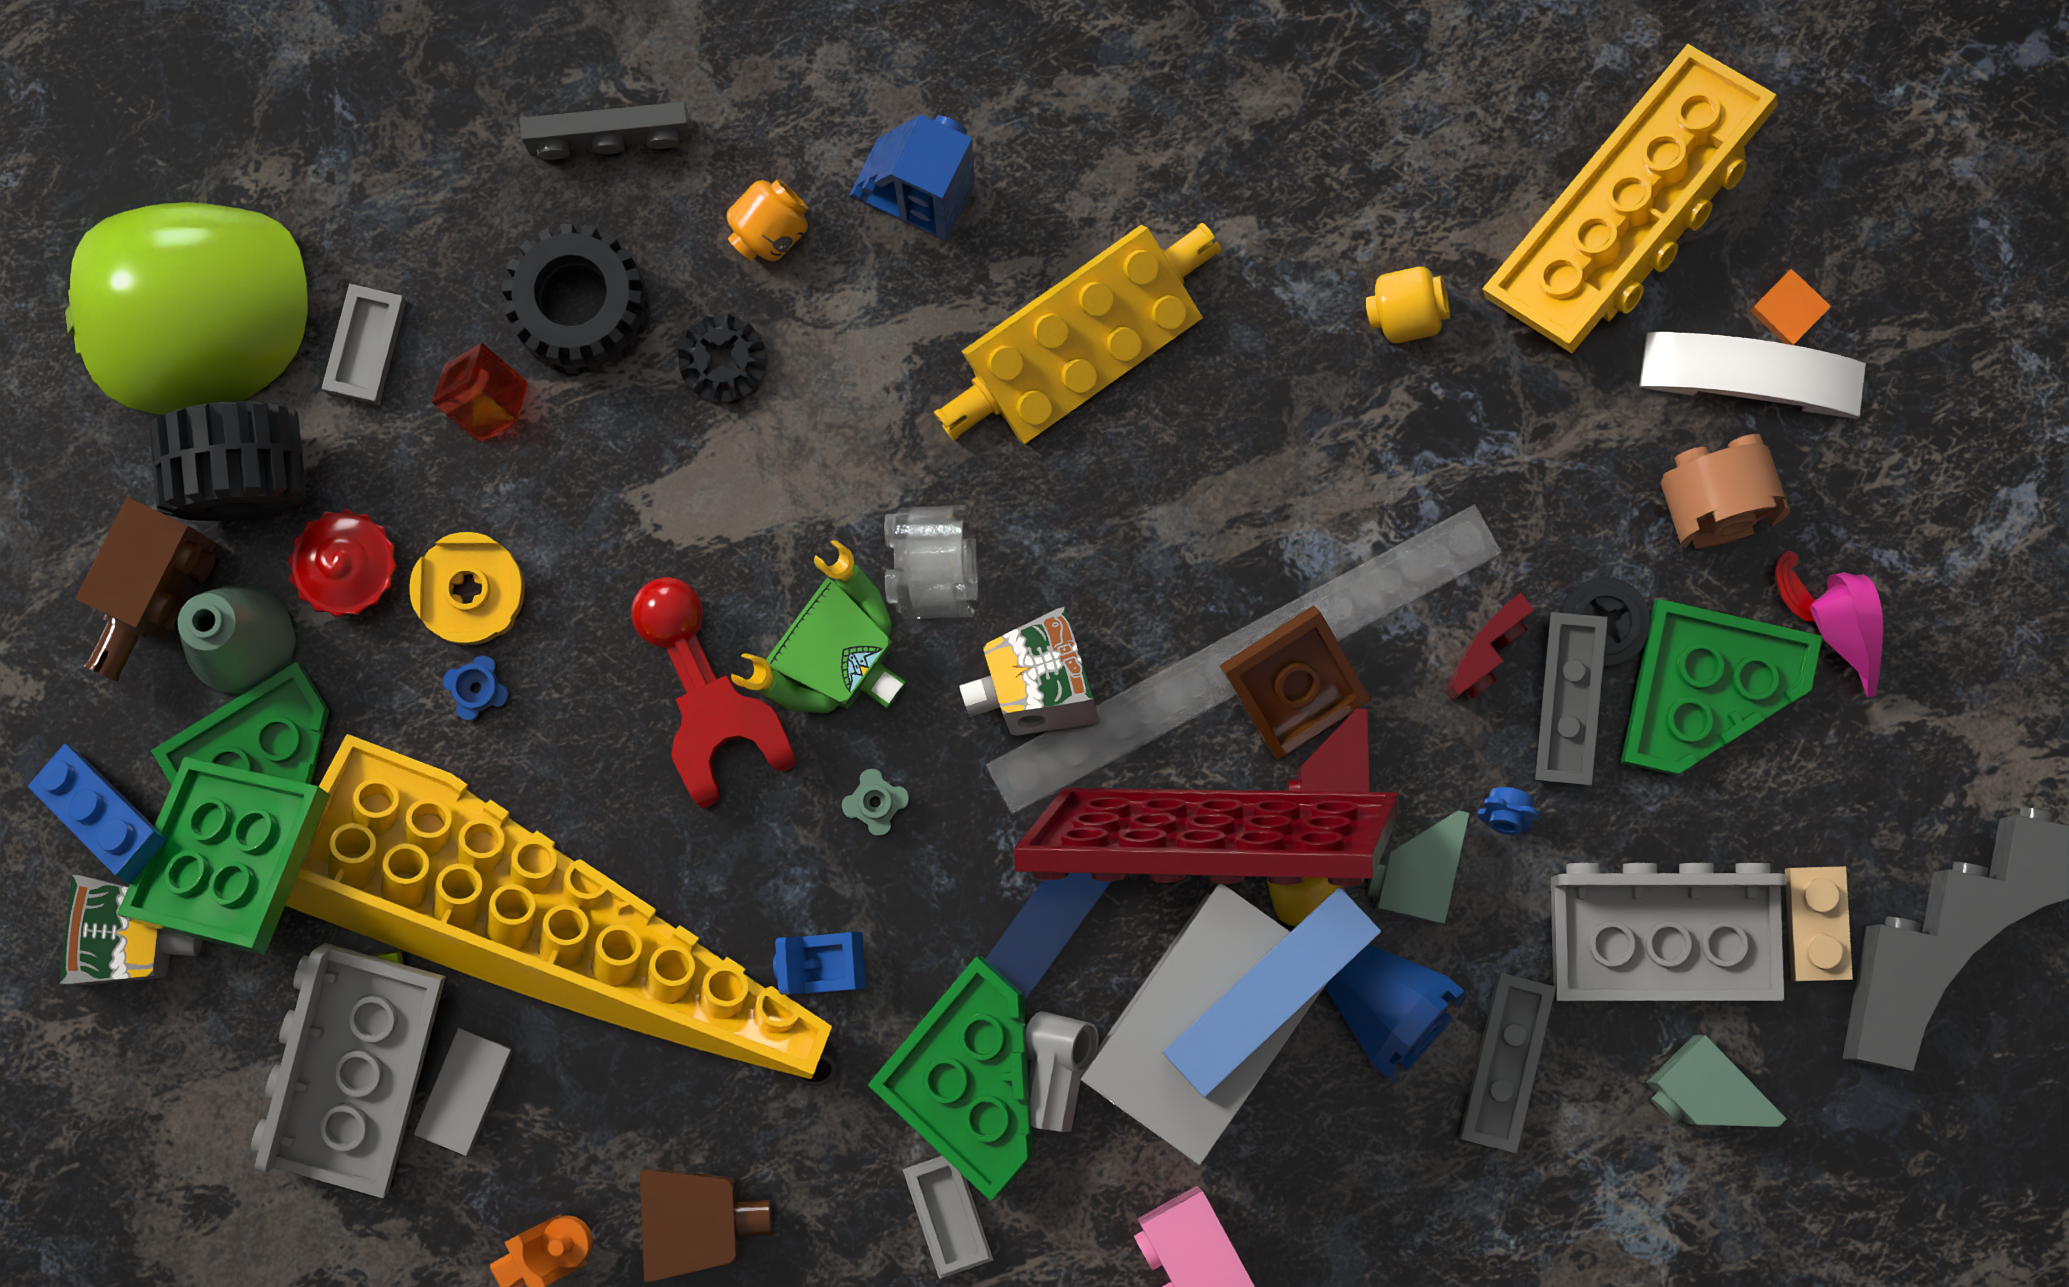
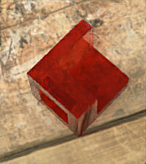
[432,343,528,441]

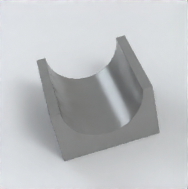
[1080,884,1327,1165]

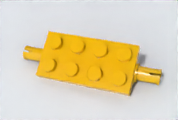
[933,223,1222,444]

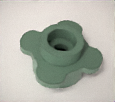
[842,769,909,836]

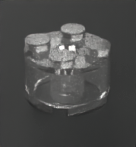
[884,505,978,619]

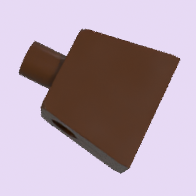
[640,1168,773,1282]

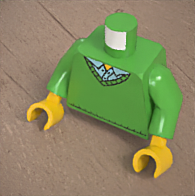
[731,540,906,713]

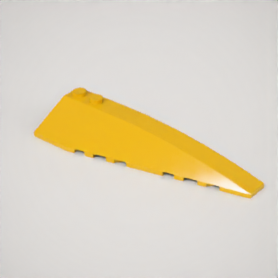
[285,734,832,1079]

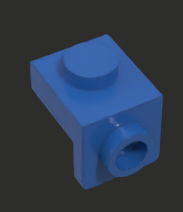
[773,932,866,995]

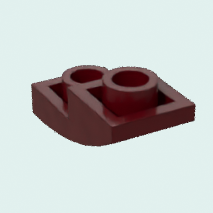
[1445,592,1534,701]

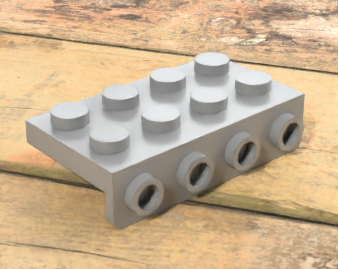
[1551,863,1786,1001]
[251,943,446,1198]

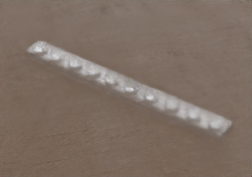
[985,504,1502,815]

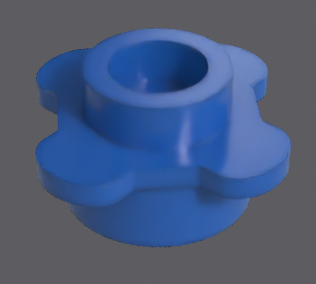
[443,655,509,720]
[1477,787,1539,835]

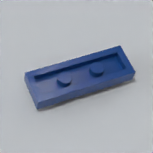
[28,743,167,884]

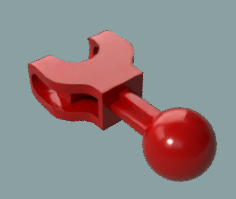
[631,577,796,810]

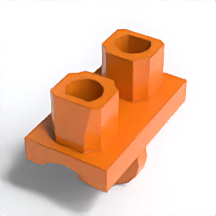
[490,1214,593,1287]

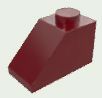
[1287,709,1370,792]

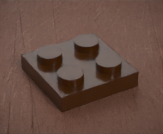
[1219,605,1371,760]

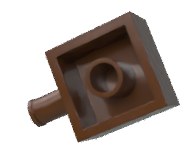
[75,497,217,682]

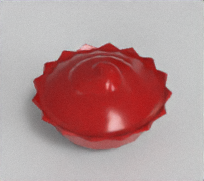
[287,509,397,618]

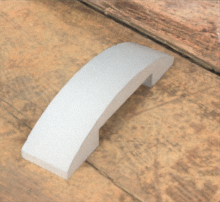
[1639,332,1866,419]

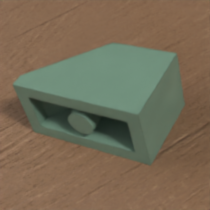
[1366,810,1469,926]
[1646,1035,1786,1127]

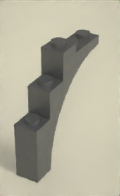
[1842,808,2069,1071]

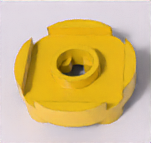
[410,532,525,645]

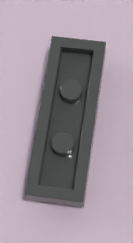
[519,102,692,160]
[1535,612,1608,785]
[1458,973,1556,1154]

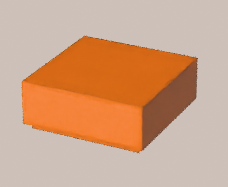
[1750,269,1831,345]

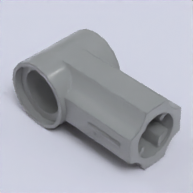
[1026,1011,1099,1132]

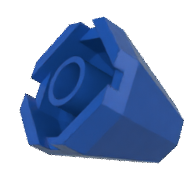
[1324,944,1466,1084]

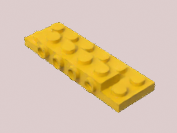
[1482,44,1778,353]

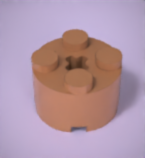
[1660,434,1790,549]

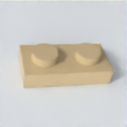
[1785,866,1853,981]

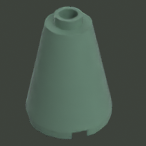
[178,583,296,695]

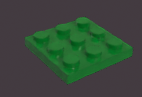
[117,757,330,956]

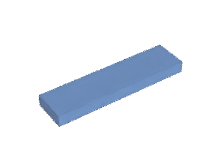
[1162,887,1381,1098]

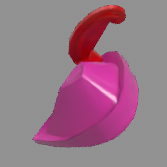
[1775,551,1883,698]

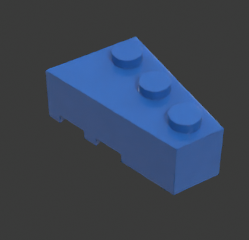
[849,114,975,242]

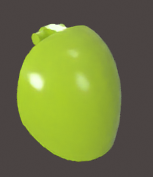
[65,202,308,415]

